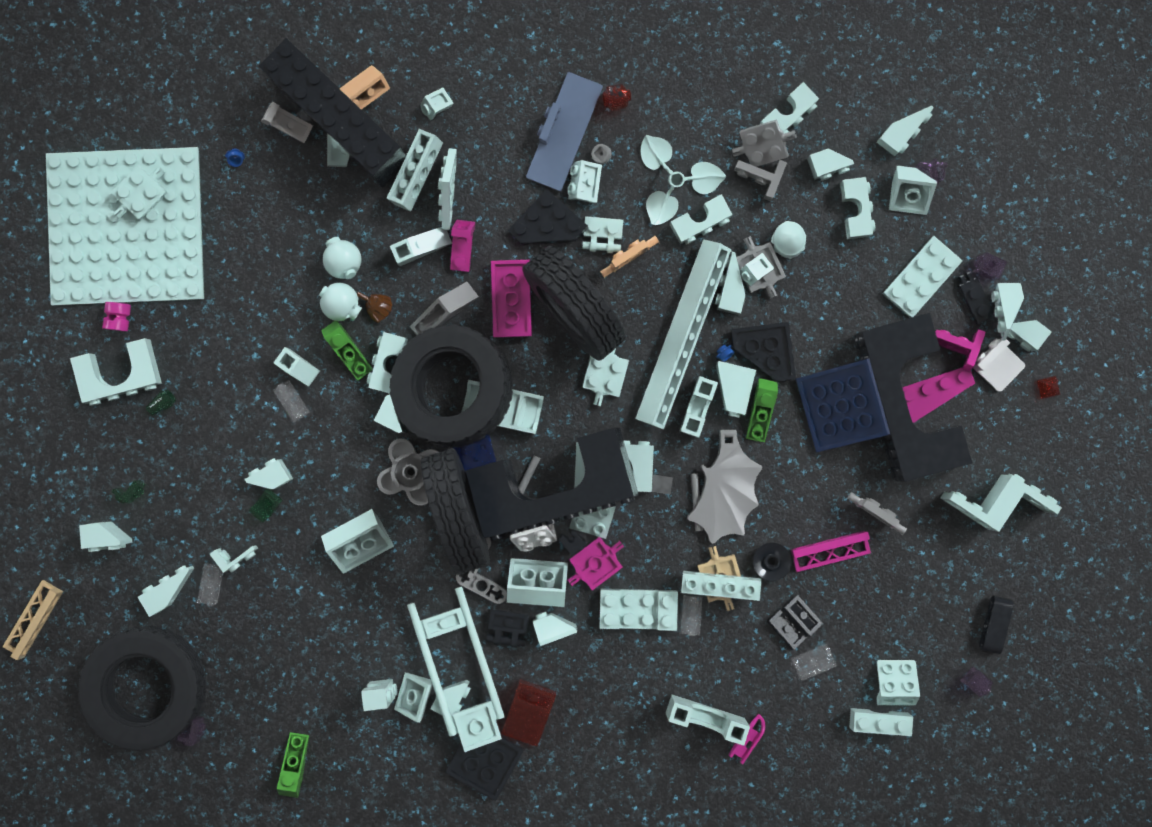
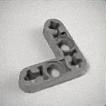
[456,537,507,604]

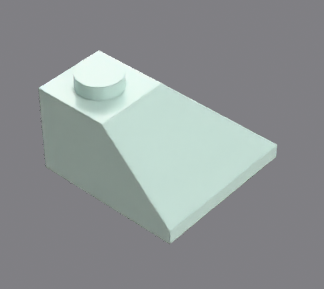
[889,166,937,215]
[533,611,577,646]

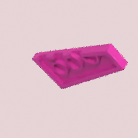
[902,368,975,423]

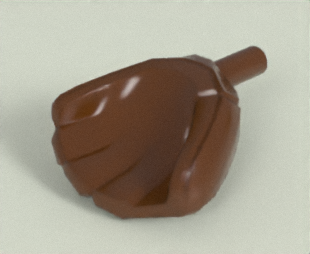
[357,291,392,323]

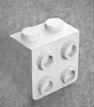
[973,338,1025,391]
[510,522,557,552]

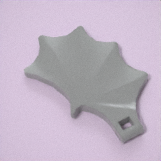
[687,430,762,544]

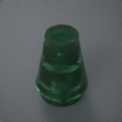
[146,389,176,415]

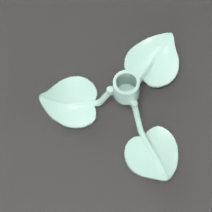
[641,135,726,225]

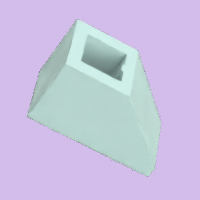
[807,149,854,181]
[1007,320,1051,351]
[274,347,320,386]
[245,458,293,489]
[431,680,471,715]

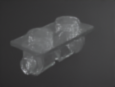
[273,380,310,423]
[681,595,703,636]

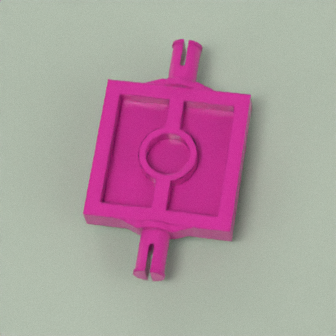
[568,536,624,590]

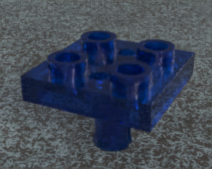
[453,435,497,472]

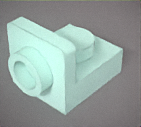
[420,88,453,120]
[740,253,774,286]

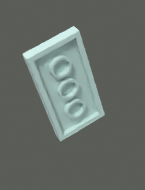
[882,236,963,318]

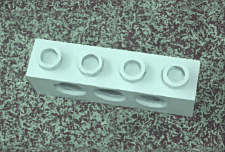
[387,129,443,211]
[681,571,761,601]

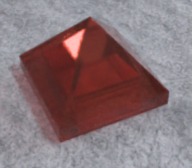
[1037,376,1060,399]

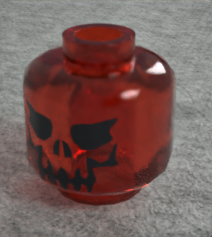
[602,84,631,111]

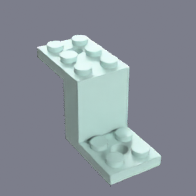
[940,474,1062,532]

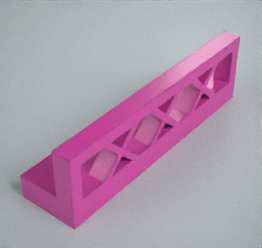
[790,531,871,572]

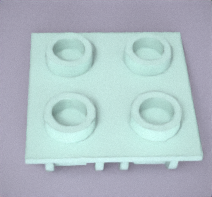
[569,506,616,539]

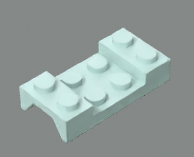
[461,380,544,434]
[599,588,678,631]

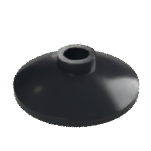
[753,542,792,581]

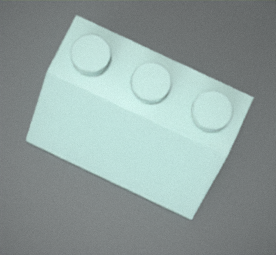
[321,509,394,574]
[507,558,568,607]

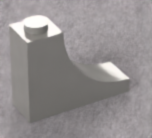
[410,282,479,335]

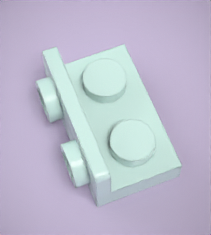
[568,160,602,203]

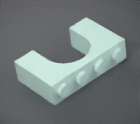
[70,338,162,406]
[574,441,654,492]
[666,694,750,746]

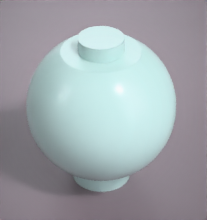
[323,237,361,279]
[319,283,362,321]

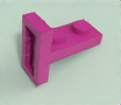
[450,220,475,272]
[935,329,986,372]

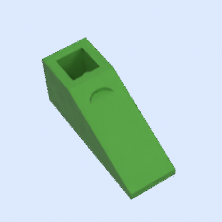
[321,321,373,380]
[746,378,778,442]
[277,732,309,798]

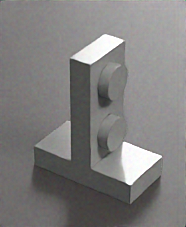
[734,160,787,201]

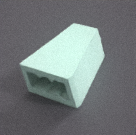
[716,361,756,418]

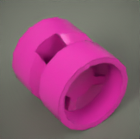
[102,302,131,332]

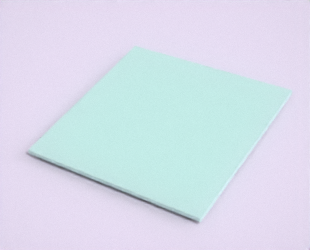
[46,147,204,305]

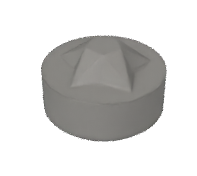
[591,144,612,164]

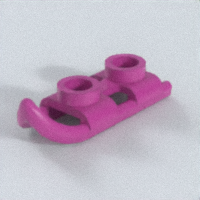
[729,714,765,764]

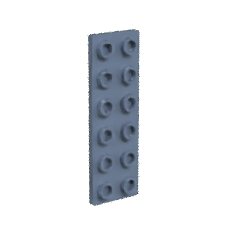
[526,72,603,191]

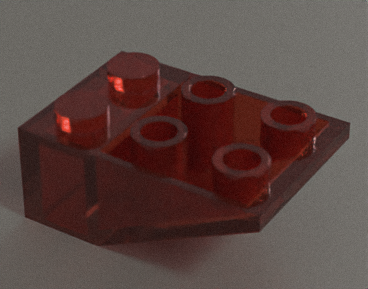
[501,679,556,746]

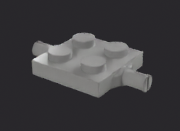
[732,119,797,167]
[736,236,786,299]
[847,492,907,535]

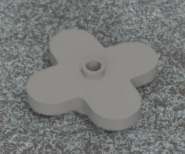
[377,439,439,505]

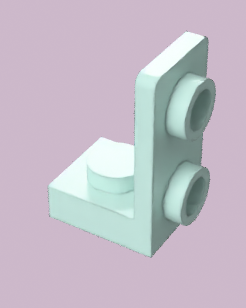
[210,545,258,573]

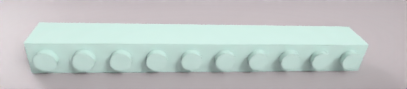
[635,240,731,429]

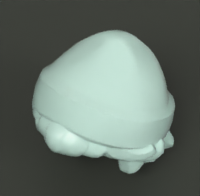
[771,221,806,259]

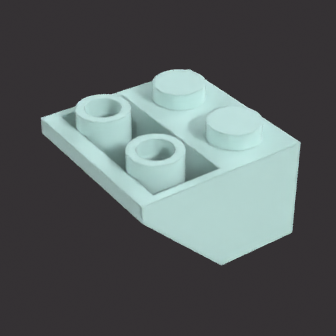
[79,522,132,552]

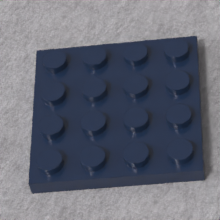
[796,359,890,452]

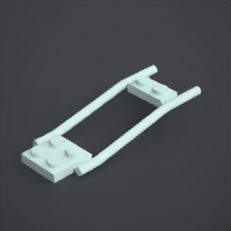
[407,586,505,752]

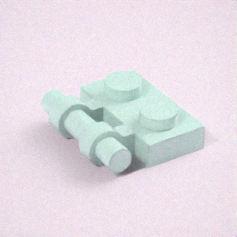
[582,216,623,254]

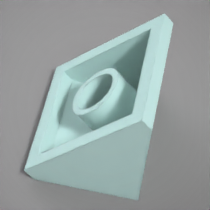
[374,395,407,433]
[394,673,433,723]

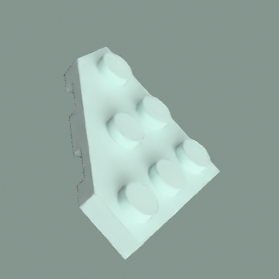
[438,149,457,230]

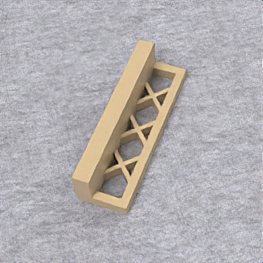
[3,580,63,660]

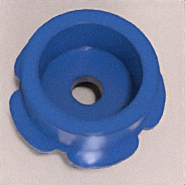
[225,149,245,167]
[716,345,734,362]

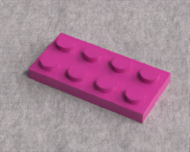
[491,260,532,338]

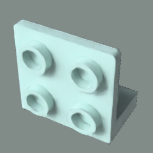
[876,660,920,705]

